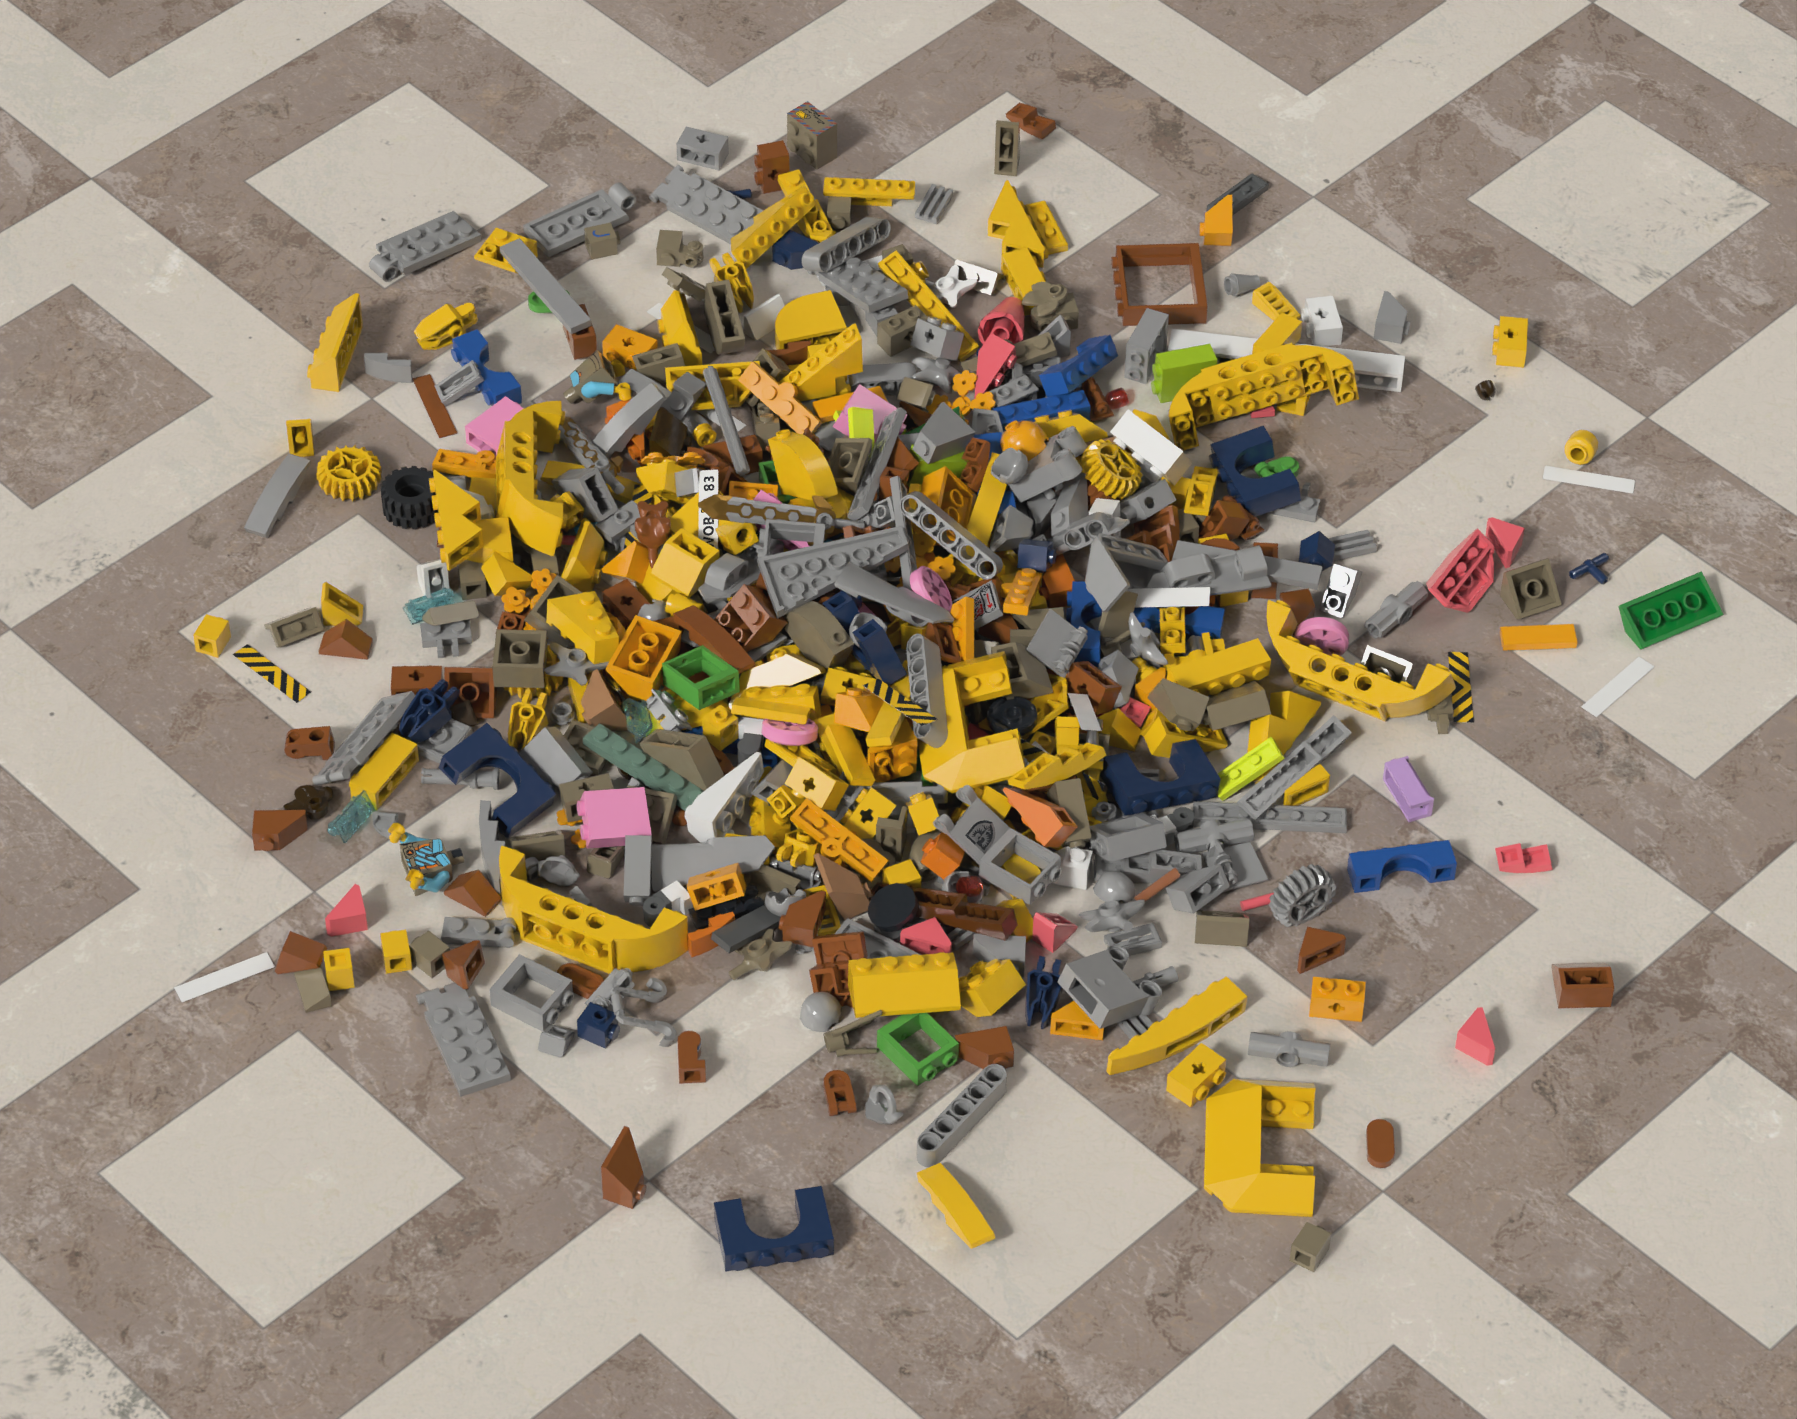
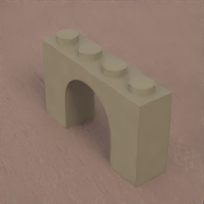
[457,535,559,600]

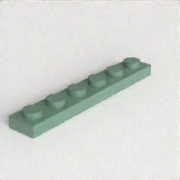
[583,723,704,811]

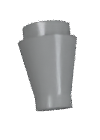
[1224,273,1260,296]

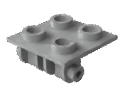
[1026,609,1088,678]
[1202,840,1268,892]

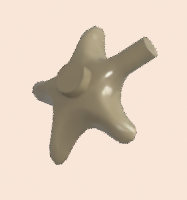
[728,929,793,980]

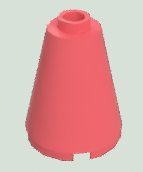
[978,297,1024,344]

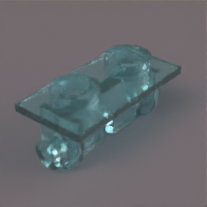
[403,587,455,625]
[622,698,653,744]
[327,790,375,843]

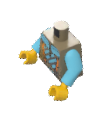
[563,349,631,404]
[388,823,464,896]

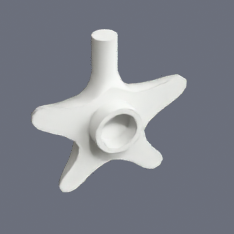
[924,265,977,308]

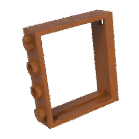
[1111,243,1208,326]

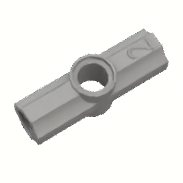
[1365,581,1428,639]
[1174,819,1254,853]
[1248,1031,1330,1067]

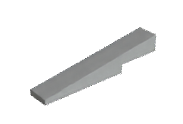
[1237,715,1352,820]

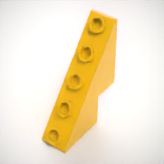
[988,180,1048,268]
[731,185,817,269]
[779,323,863,402]
[429,470,484,571]
[1247,691,1321,784]

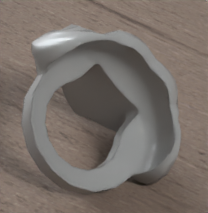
[538,855,580,886]
[865,1085,904,1125]

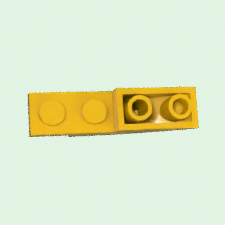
[778,169,835,238]

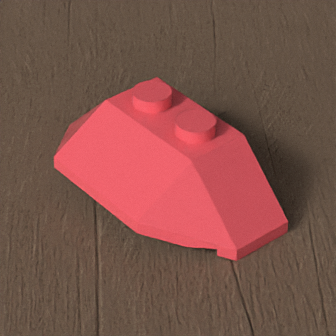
[1426,528,1494,613]

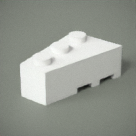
[1110,409,1192,486]

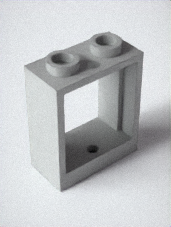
[1124,308,1169,384]
[757,519,825,564]
[1086,813,1167,862]
[979,828,1062,905]
[490,954,574,1032]

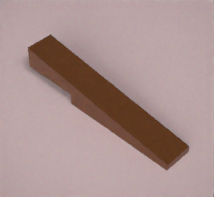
[869,882,1018,941]

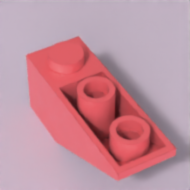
[974,333,1017,399]

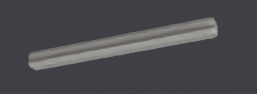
[703,366,750,477]

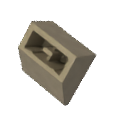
[991,642,1053,700]

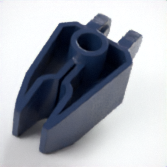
[399,679,460,744]
[1025,956,1063,1029]

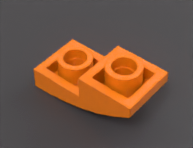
[687,912,735,958]

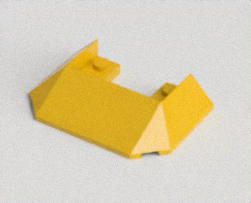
[917,651,1025,793]
[1204,1079,1316,1217]

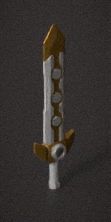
[558,416,625,495]
[698,494,865,545]

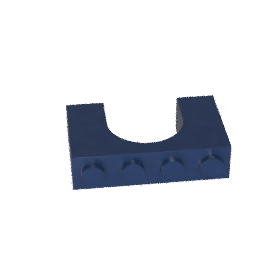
[1209,425,1301,517]
[822,591,907,686]
[439,723,556,839]
[1100,739,1221,816]
[714,1186,834,1272]

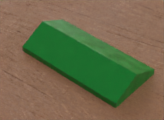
[1618,571,1724,650]

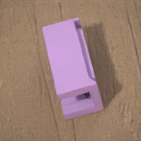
[1383,756,1434,822]

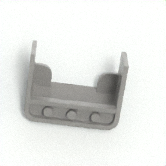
[1085,533,1186,613]

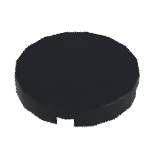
[987,696,1038,736]
[868,883,919,932]

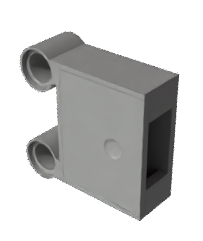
[1008,426,1087,503]
[1058,944,1162,1029]

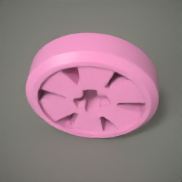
[910,566,952,612]
[1294,617,1349,656]
[762,719,818,746]

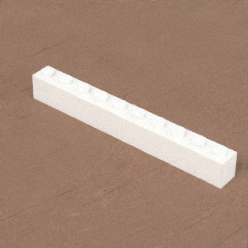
[1168,329,1405,392]

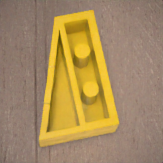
[546,591,619,664]

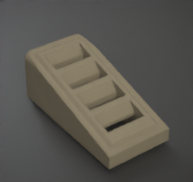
[587,846,625,879]

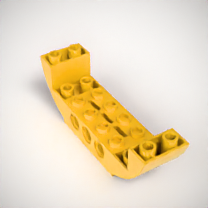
[1168,343,1359,451]
[496,401,567,556]
[1266,600,1456,722]
[499,846,688,974]

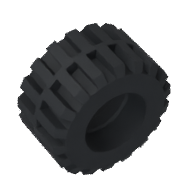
[381,466,438,530]

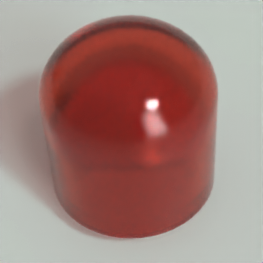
[1105,387,1129,409]
[956,876,983,897]

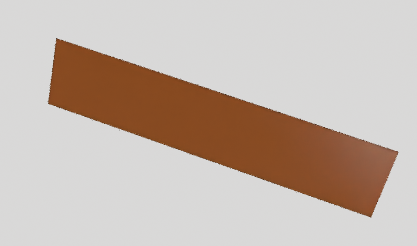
[412,374,457,438]

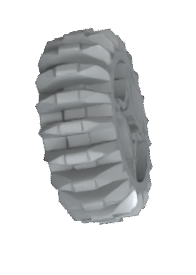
[1269,864,1336,927]

